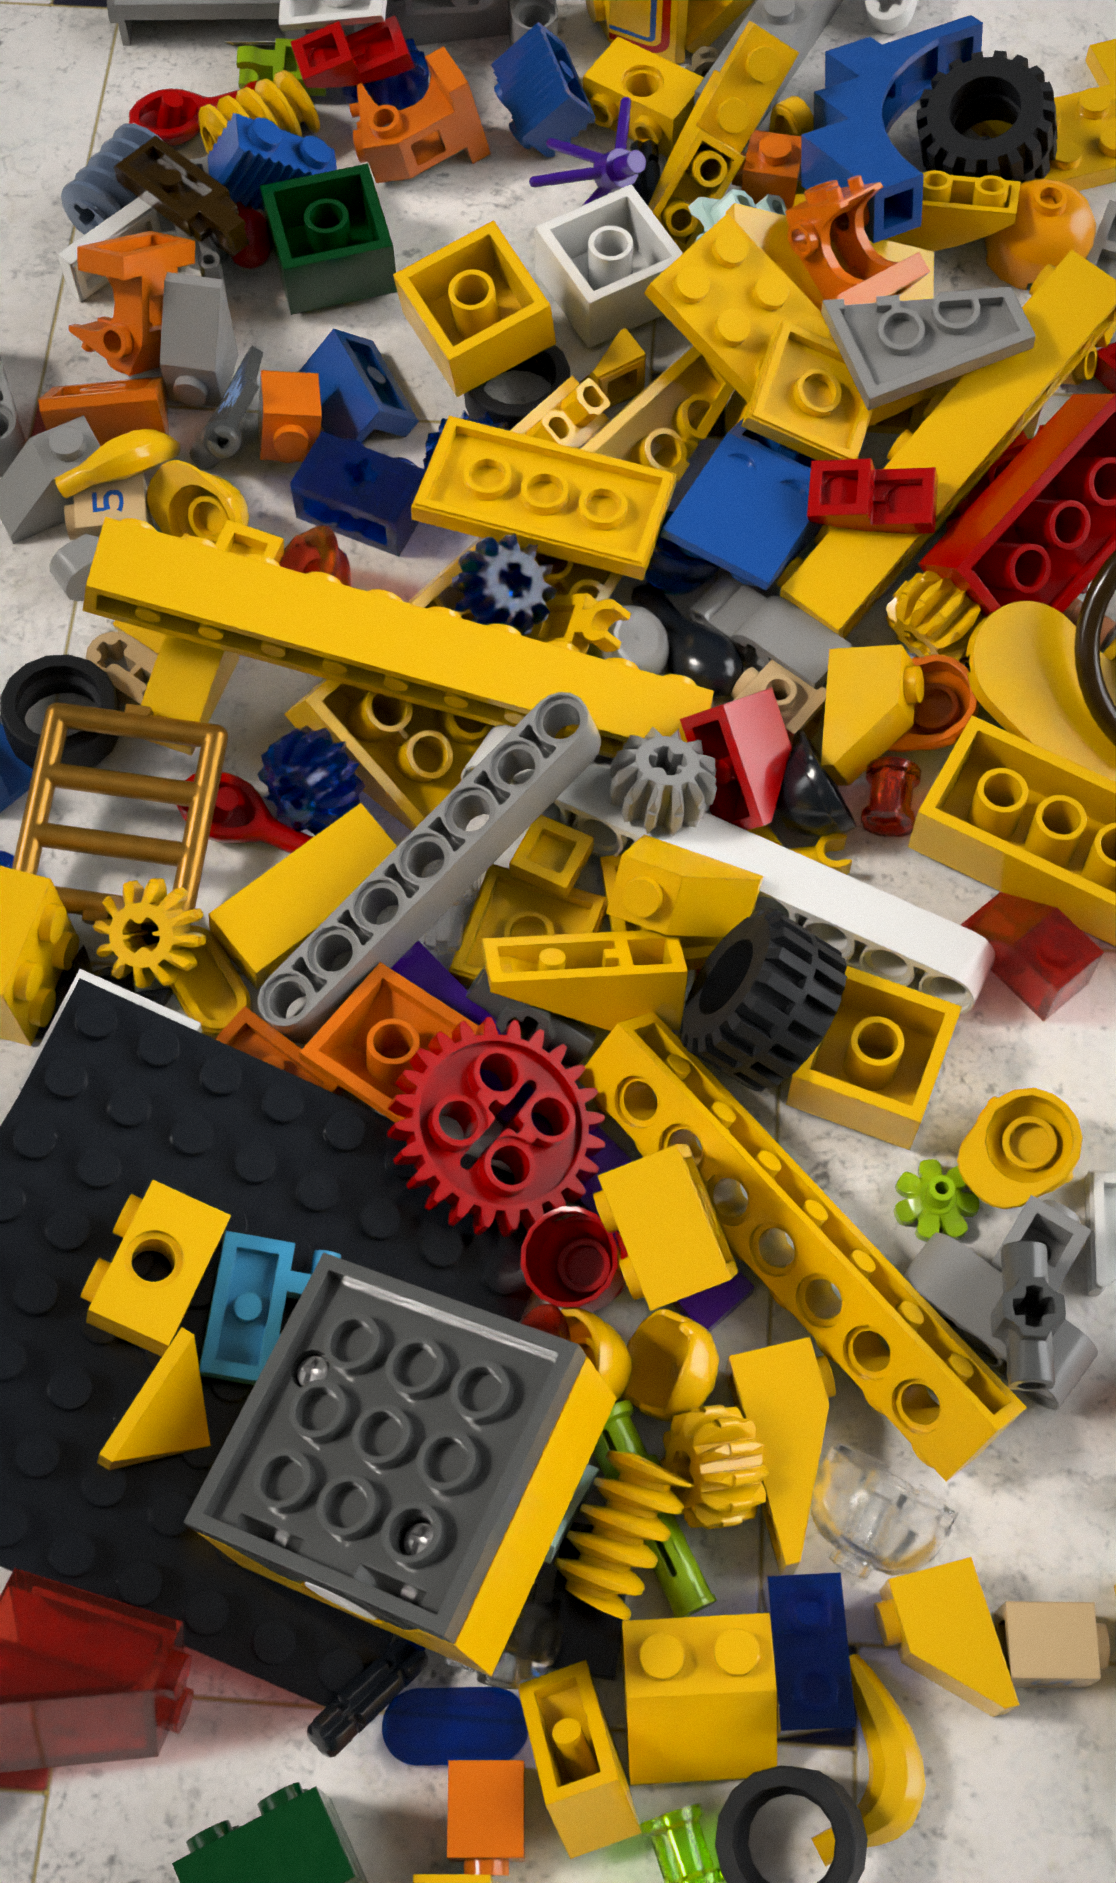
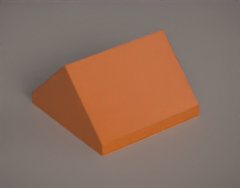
[38,376,169,446]
[299,962,478,1123]

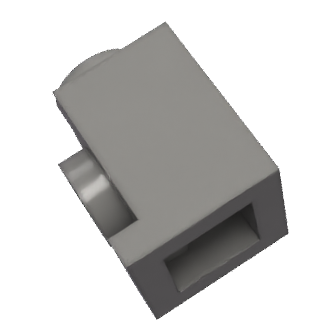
[991,1195,1092,1292]

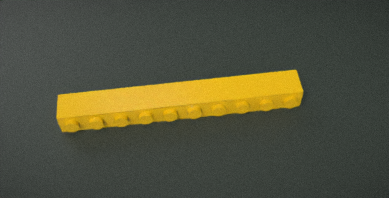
[83,517,714,758]

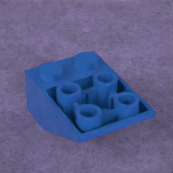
[660,418,823,590]

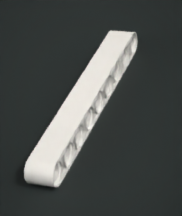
[461,725,995,1014]

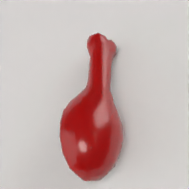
[129,80,258,146]
[176,772,313,854]

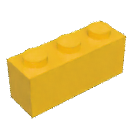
[208,803,397,990]

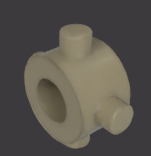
[685,46,721,77]

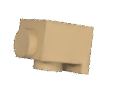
[731,659,826,756]

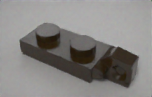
[113,136,249,256]

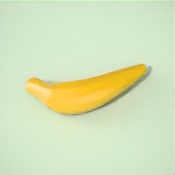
[55,429,181,499]
[811,1654,926,1867]

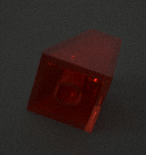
[0,1568,194,1773]

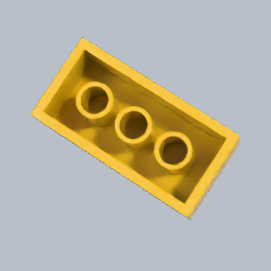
[908,715,1116,947]

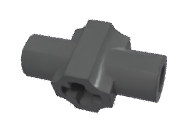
[465,966,597,1067]
[991,1241,1066,1392]

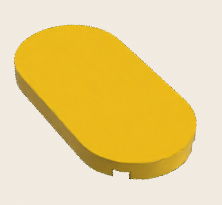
[966,601,1116,782]

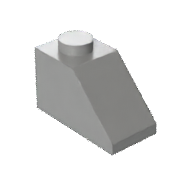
[160,272,238,407]
[0,415,101,544]

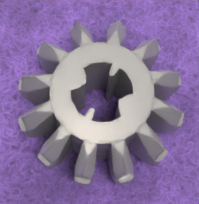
[609,726,717,836]

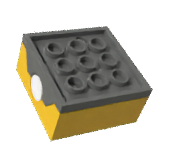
[184,1252,617,1677]

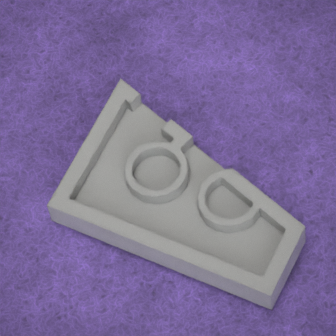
[821,287,1036,411]

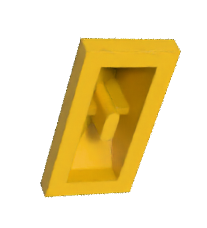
[97,1327,211,1470]

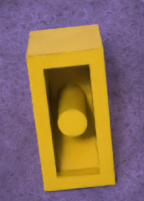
[821,644,924,786]
[606,834,764,937]
[873,1557,1020,1717]
[517,1660,642,1859]

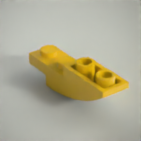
[648,21,799,253]
[793,170,1021,251]
[141,520,284,756]

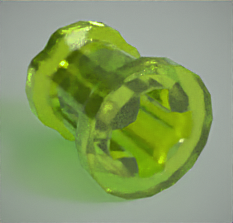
[639,1803,725,1883]

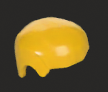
[621,1309,719,1422]

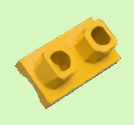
[510,375,610,448]

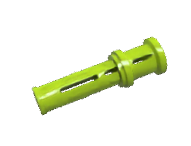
[593,1400,717,1618]

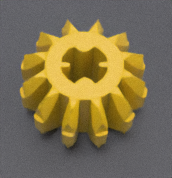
[886,571,985,665]
[93,878,207,988]
[660,1405,769,1530]

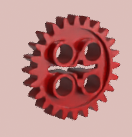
[387,1017,605,1237]

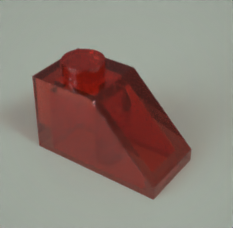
[960,892,1104,1022]

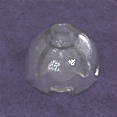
[811,1443,958,1580]

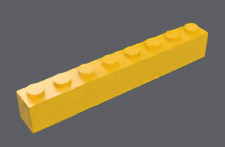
[777,250,1116,639]

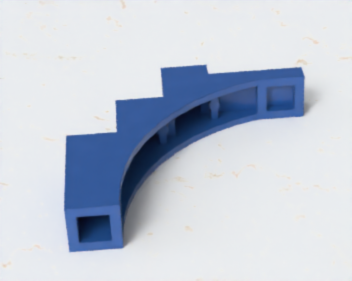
[801,15,983,243]

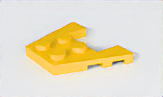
[971,39,1116,191]

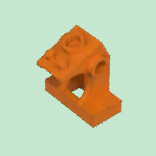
[349,46,491,183]
[785,175,930,311]
[69,231,195,376]

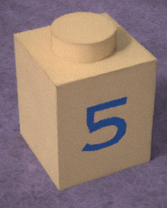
[64,473,154,540]
[994,1601,1110,1688]

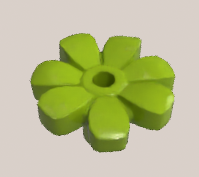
[894,1159,979,1242]

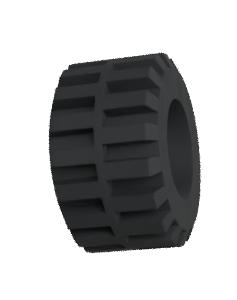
[916,50,1058,184]
[680,908,847,1092]

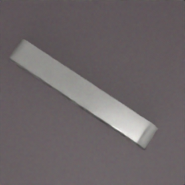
[258,692,601,1044]

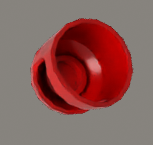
[521,1206,629,1312]

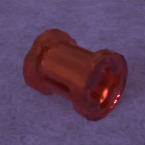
[860,756,921,837]

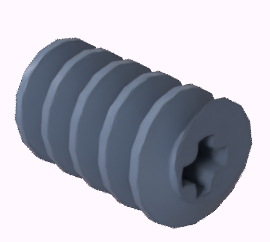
[61,123,162,235]

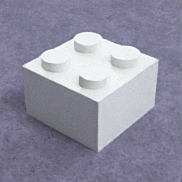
[534,184,683,348]

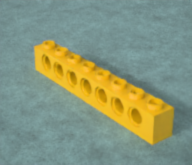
[578,1011,1027,1482]

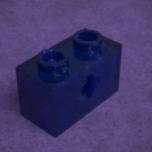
[290,431,426,557]
[761,1572,856,1740]

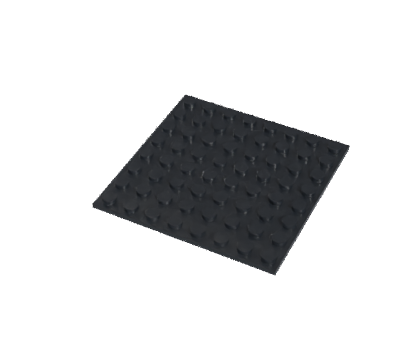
[0,978,568,1708]

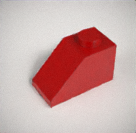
[680,688,792,830]

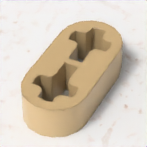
[86,631,158,706]

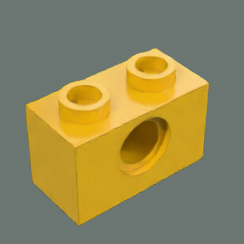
[583,36,704,158]
[80,1180,231,1357]

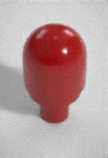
[229,200,271,269]

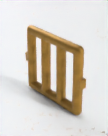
[12,702,228,926]

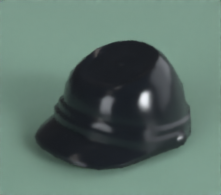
[776,729,857,836]

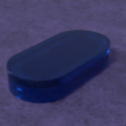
[382,1687,529,1768]

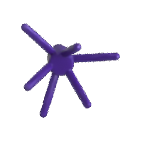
[529,97,646,205]

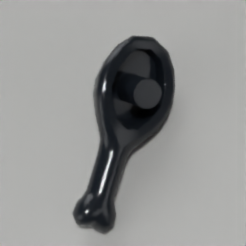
[631,579,744,698]

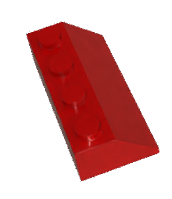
[918,394,1116,617]

